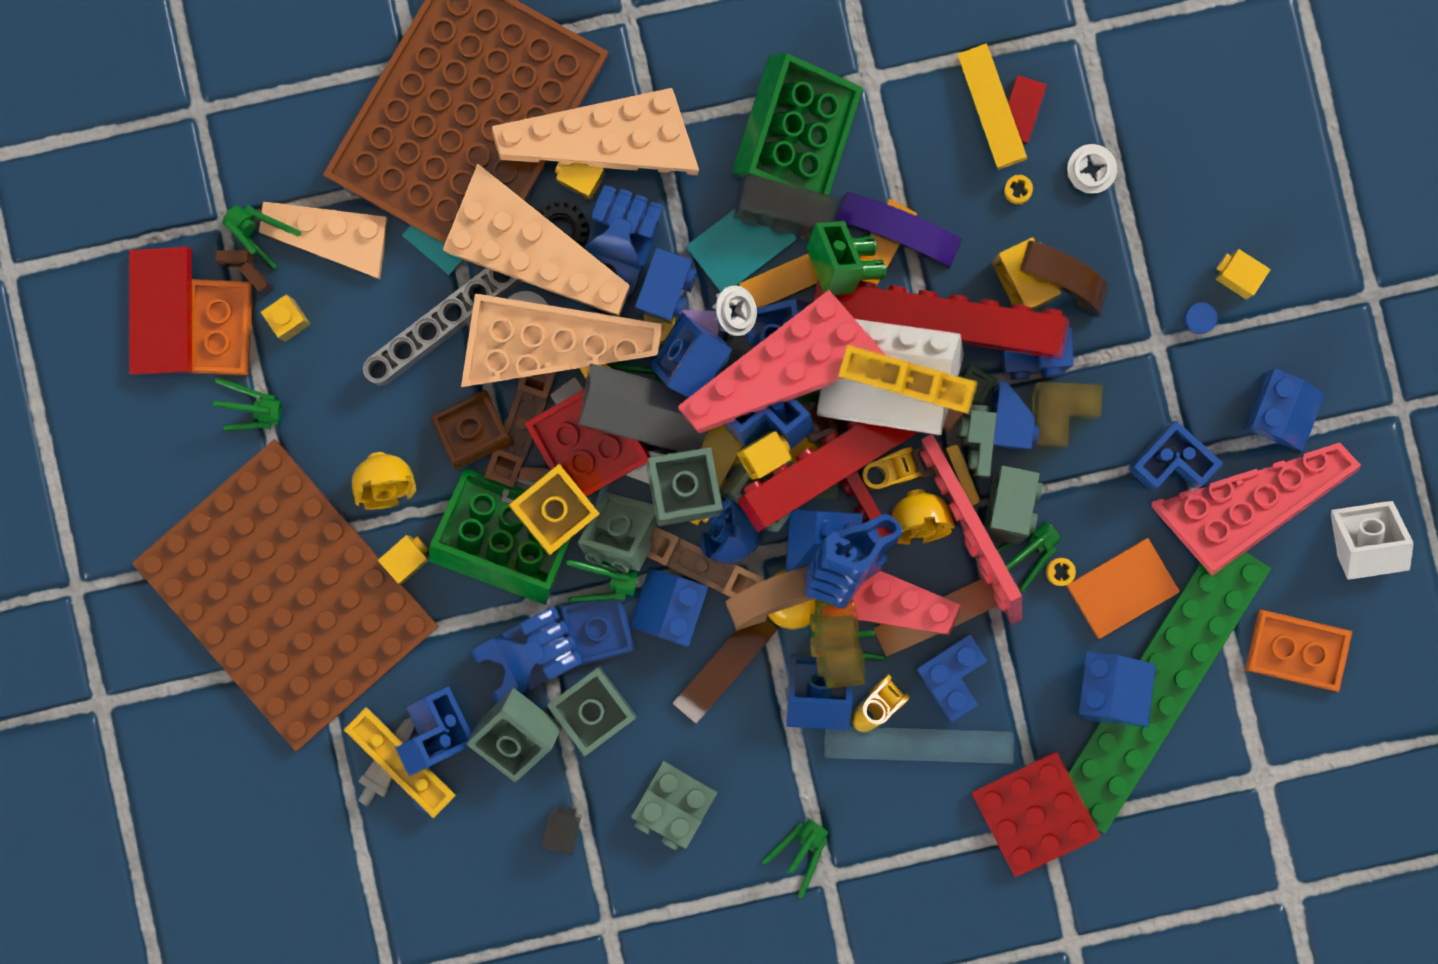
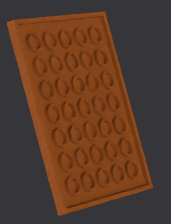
[323,0,610,245]
[132,439,440,752]

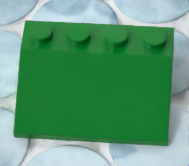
[731,53,863,205]
[428,467,573,605]

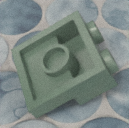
[957,405,997,479]
[578,492,657,573]
[631,760,718,851]

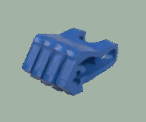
[584,185,663,299]
[805,514,903,609]
[470,606,583,703]

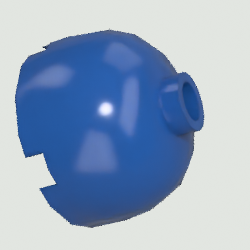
[701,500,760,564]

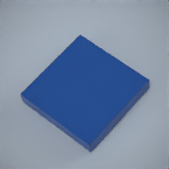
[559,592,636,666]

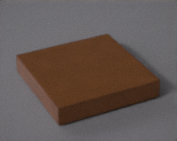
[430,389,512,471]

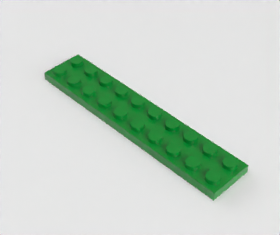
[1068,552,1272,834]

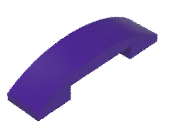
[835,191,962,268]

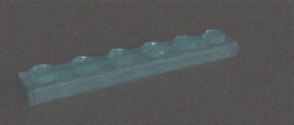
[824,726,1014,764]

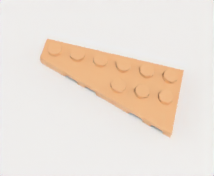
[492,88,699,175]
[443,164,631,317]
[461,294,663,387]

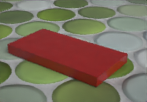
[129,247,192,375]

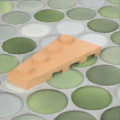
[259,202,388,280]

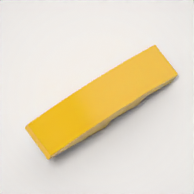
[838,345,978,414]

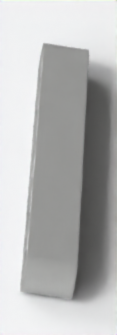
[363,268,523,386]

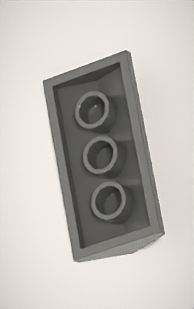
[578,363,706,452]

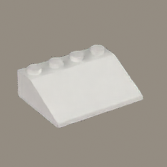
[817,319,964,435]

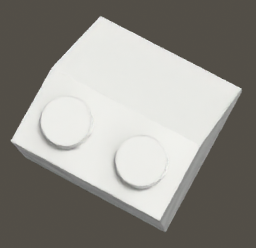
[1331,501,1414,580]

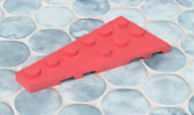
[678,290,886,433]
[919,434,1022,626]

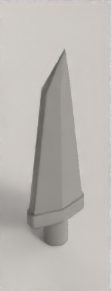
[358,717,416,806]

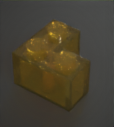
[1032,381,1103,448]
[810,599,865,689]

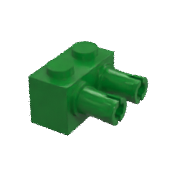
[806,221,886,295]

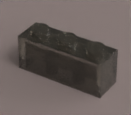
[733,174,837,242]

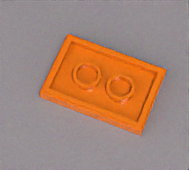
[192,279,253,376]
[1066,538,1180,639]
[1245,609,1353,692]

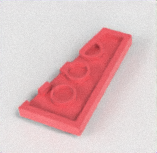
[821,571,962,635]

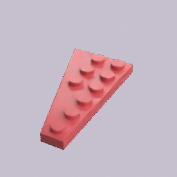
[1151,443,1361,576]

